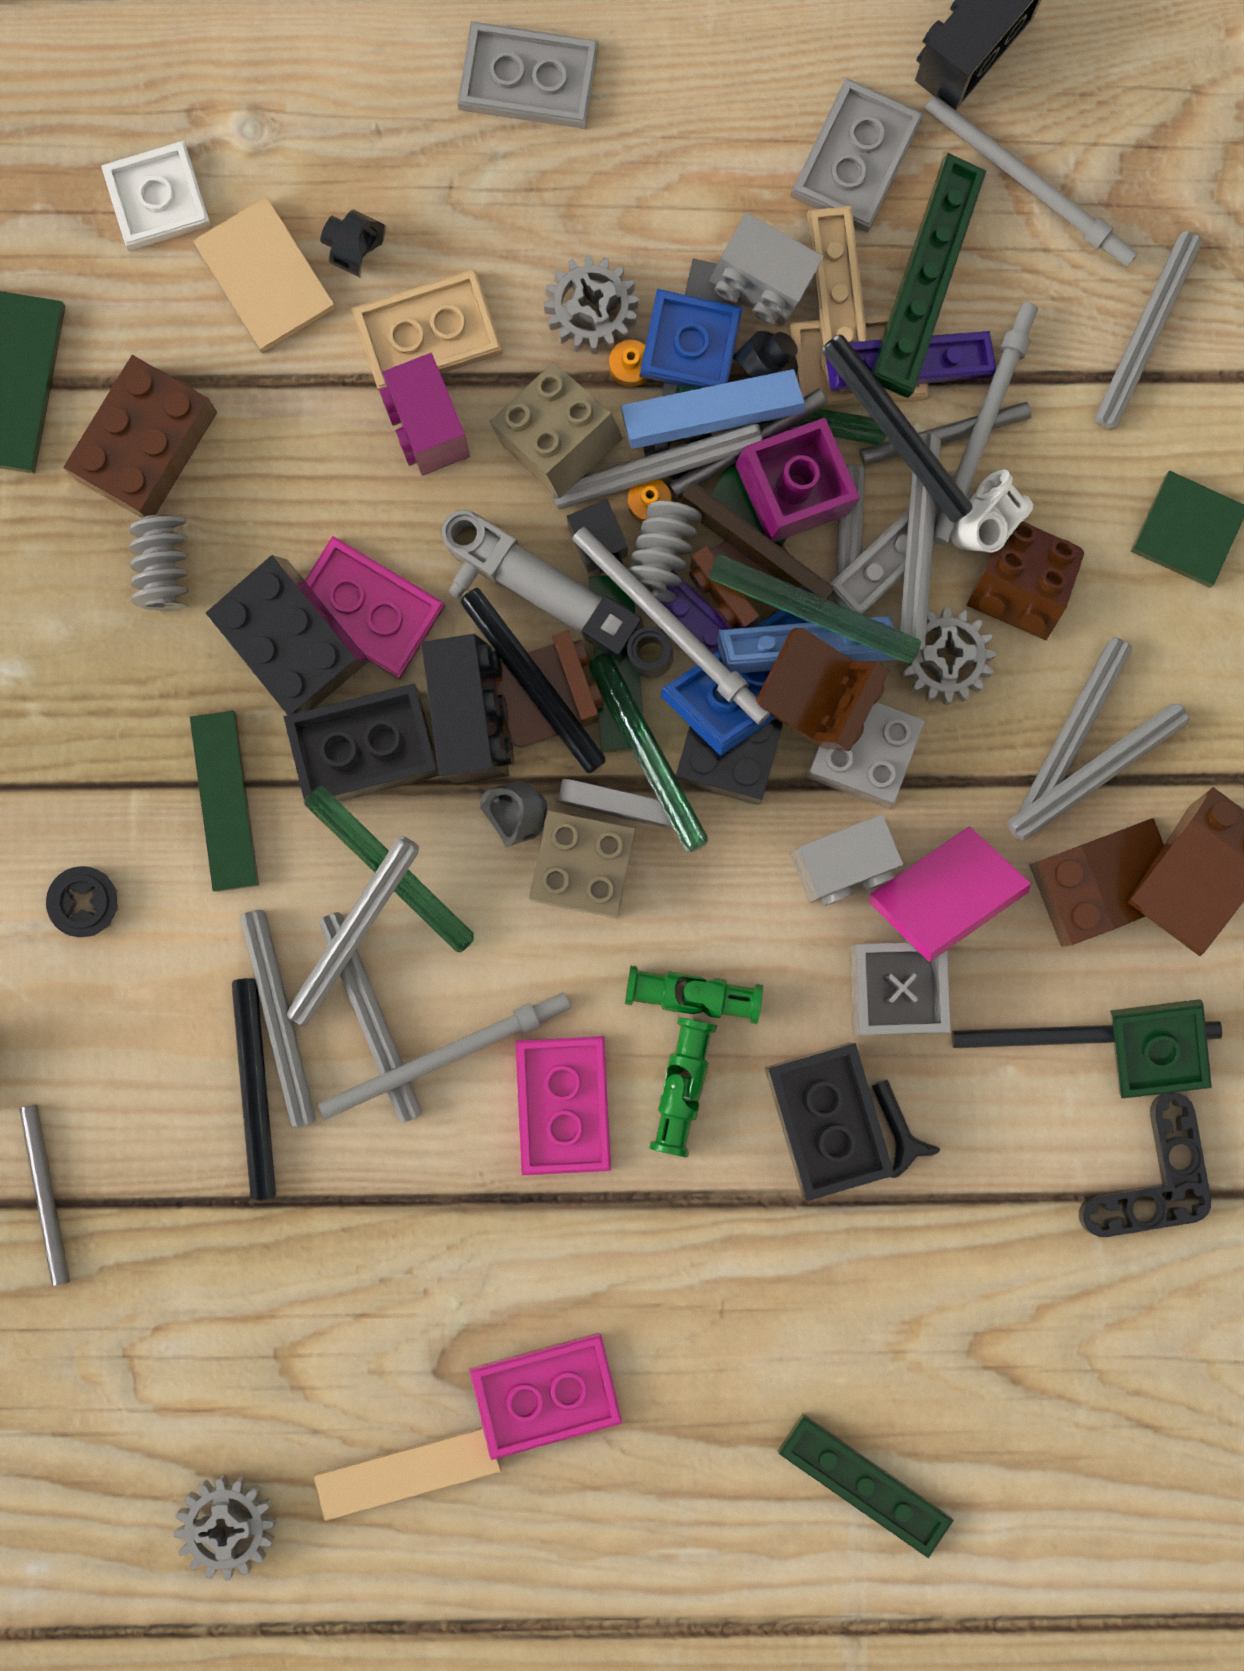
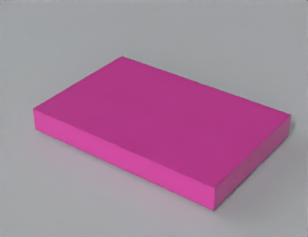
[305,536,446,679]
[869,826,1031,962]
[515,1036,611,1176]
[469,1333,623,1460]

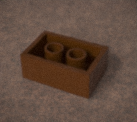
[63,355,217,518]

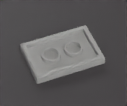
[458,21,599,129]
[790,78,924,232]

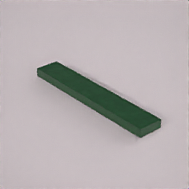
[871,153,986,398]

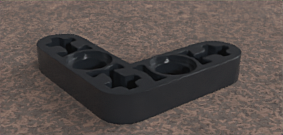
[1079,1093,1211,1237]

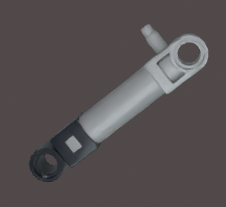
[442,510,673,678]

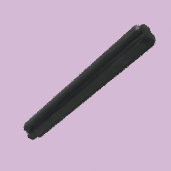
[822,334,973,523]
[460,588,606,773]
[232,978,276,1201]

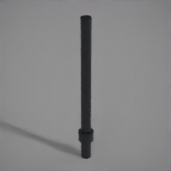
[952,1021,1222,1048]

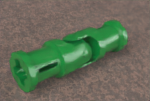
[625,965,763,1024]
[649,1017,717,1157]

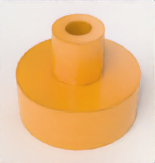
[609,340,647,387]
[628,479,671,523]

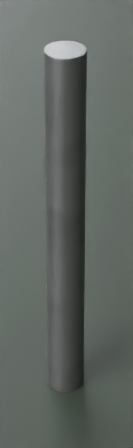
[670,388,828,498]
[860,402,1031,466]
[19,1105,70,1286]

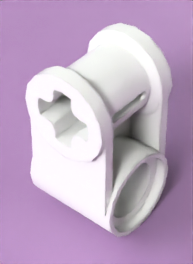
[950,469,1034,552]

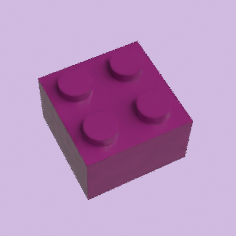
[379,352,470,476]
[735,418,860,542]

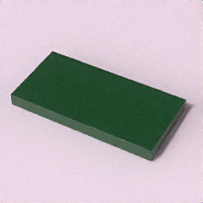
[0,291,66,474]

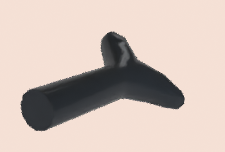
[872,1079,940,1178]

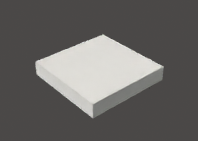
[101,141,211,251]

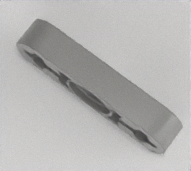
[557,779,687,830]

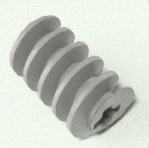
[628,501,703,602]
[129,515,188,611]

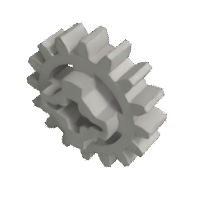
[544,255,639,354]
[898,607,996,705]
[174,1475,276,1580]

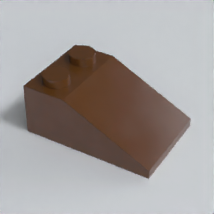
[1127,787,1244,956]
[1029,818,1164,947]

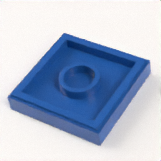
[639,289,743,389]

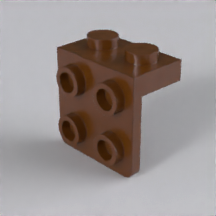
[966,521,1084,641]
[689,540,798,629]
[757,628,890,751]
[495,630,604,748]

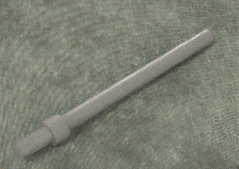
[925,94,1138,267]
[933,302,1038,545]
[572,527,770,725]
[317,992,571,1120]

